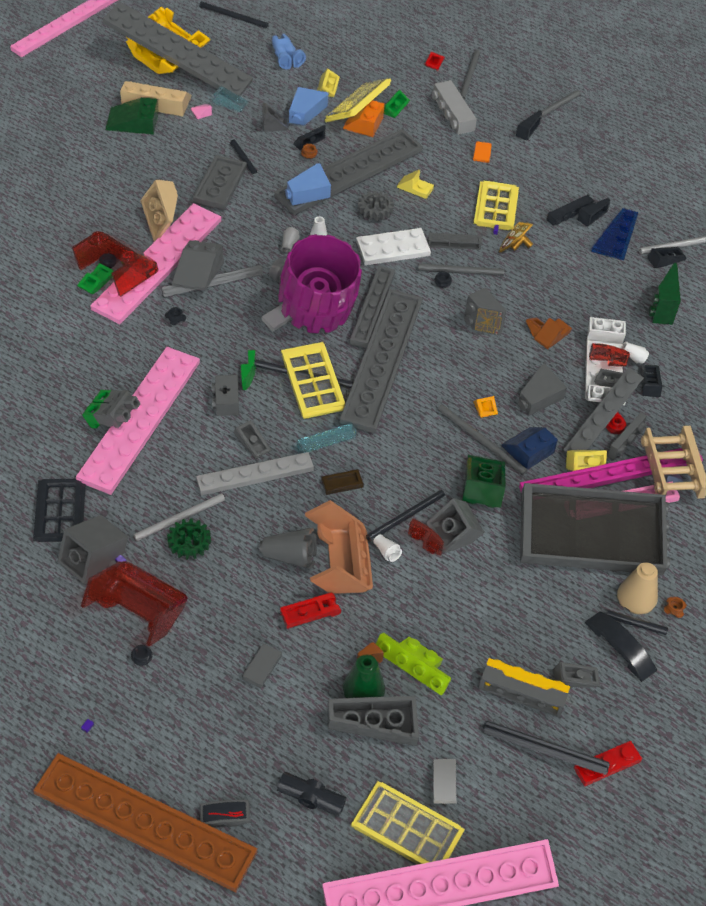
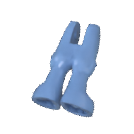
[272,34,306,70]

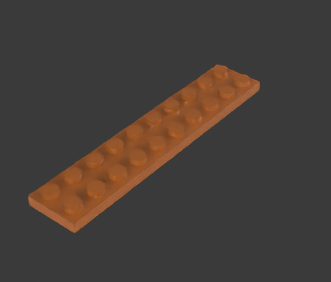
[33,753,258,892]

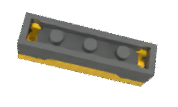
[479,658,570,717]

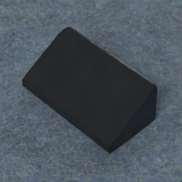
[293,125,326,150]

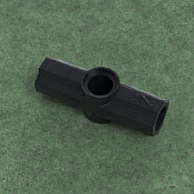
[277,772,347,817]

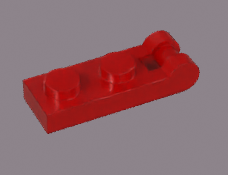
[280,593,341,629]

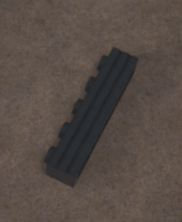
[547,194,594,226]

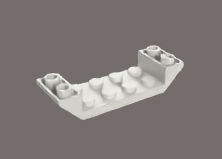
[585,317,626,405]

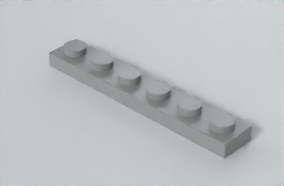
[196,452,314,495]

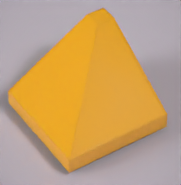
[473,396,498,418]

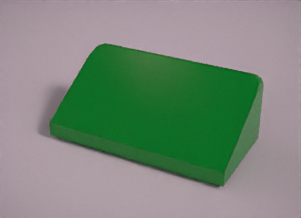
[384,89,410,118]

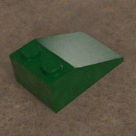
[106,98,159,135]
[649,263,681,325]
[462,455,506,508]

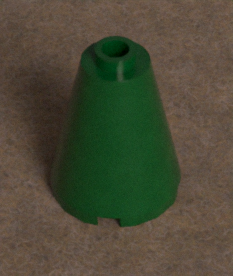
[343,655,385,698]

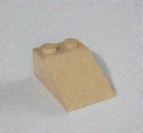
[140,180,178,242]

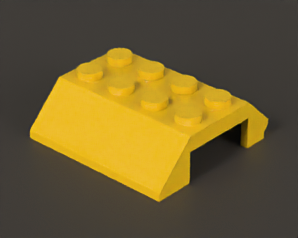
[126,7,210,74]

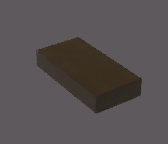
[321,469,364,495]

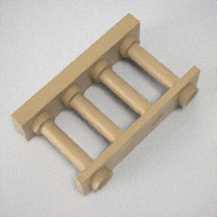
[641,426,706,499]

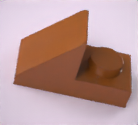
[535,318,572,350]

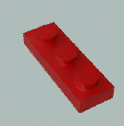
[574,741,642,786]

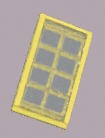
[324,79,391,122]
[281,342,345,419]
[351,781,465,865]

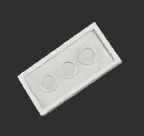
[356,228,431,265]

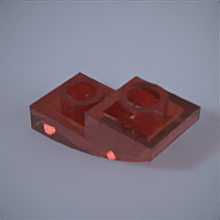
[408,518,444,556]

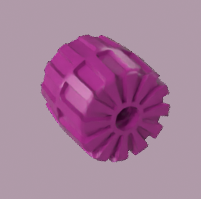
[278,234,362,334]

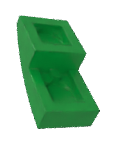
[77,263,115,294]
[241,350,256,390]

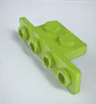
[376,633,451,695]

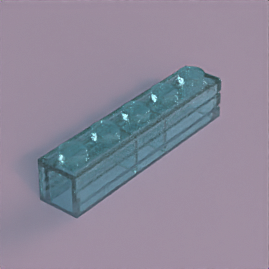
[297,423,356,454]

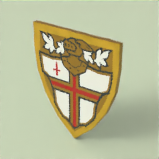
[499,222,533,253]

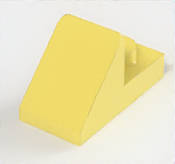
[397,170,434,199]

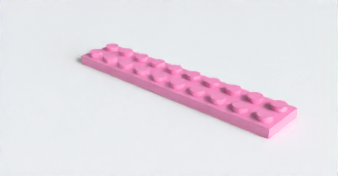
[90,203,221,324]
[76,347,200,495]
[322,839,559,906]

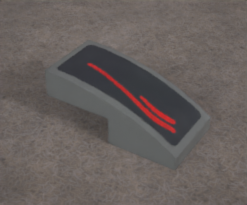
[201,800,250,827]

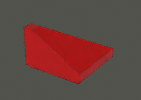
[424,52,445,70]

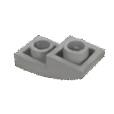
[433,759,457,804]

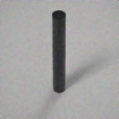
[230,139,257,174]
[607,610,668,635]

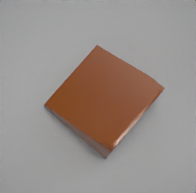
[357,642,384,663]

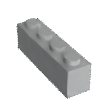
[432,80,477,135]

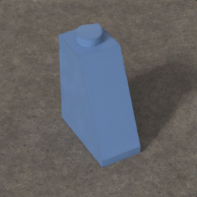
[289,87,329,125]
[285,163,331,205]

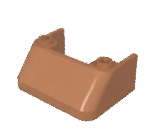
[305,500,373,594]

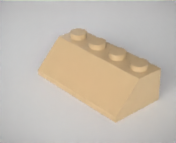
[120,81,191,116]

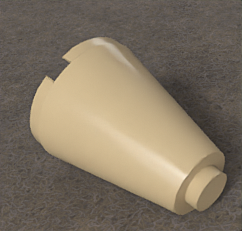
[617,563,658,614]

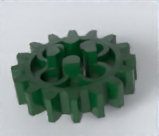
[167,518,211,560]

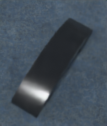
[585,611,657,682]

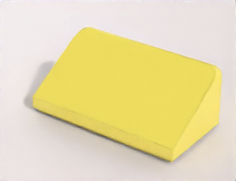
[317,69,340,97]

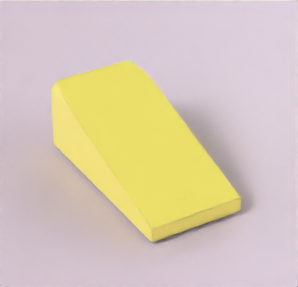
[566,450,607,471]

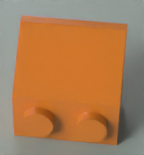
[343,100,385,137]

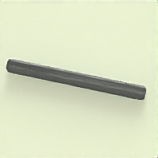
[161,265,263,297]

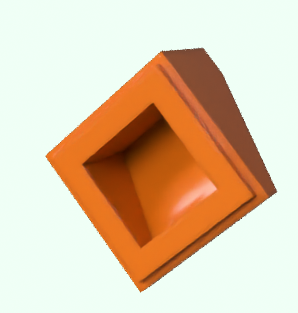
[473,141,492,163]

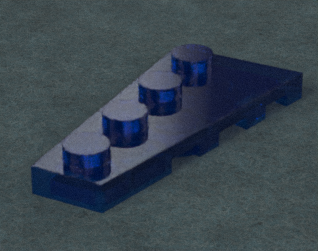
[591,208,639,260]

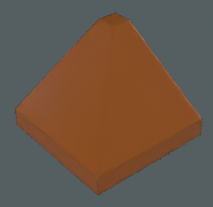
[526,317,545,338]

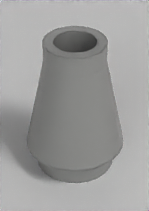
[281,227,300,253]

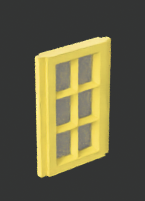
[474,181,519,231]

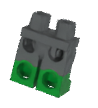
[82,390,140,429]

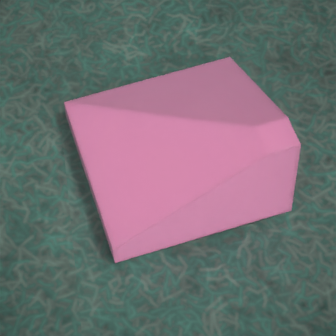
[191,104,212,119]

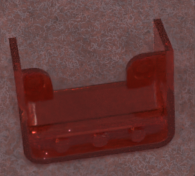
[72,231,158,297]
[81,561,188,647]

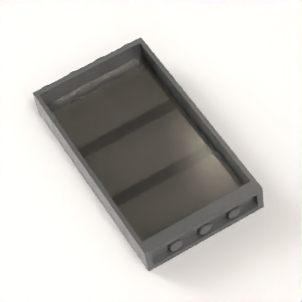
[520,483,670,575]

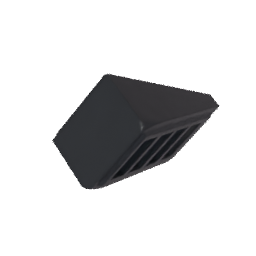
[516,110,542,141]
[577,198,610,226]
[647,247,687,268]
[640,365,663,398]

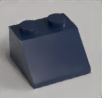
[502,427,558,469]

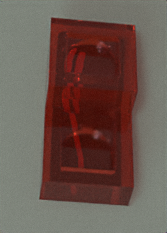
[589,343,630,367]

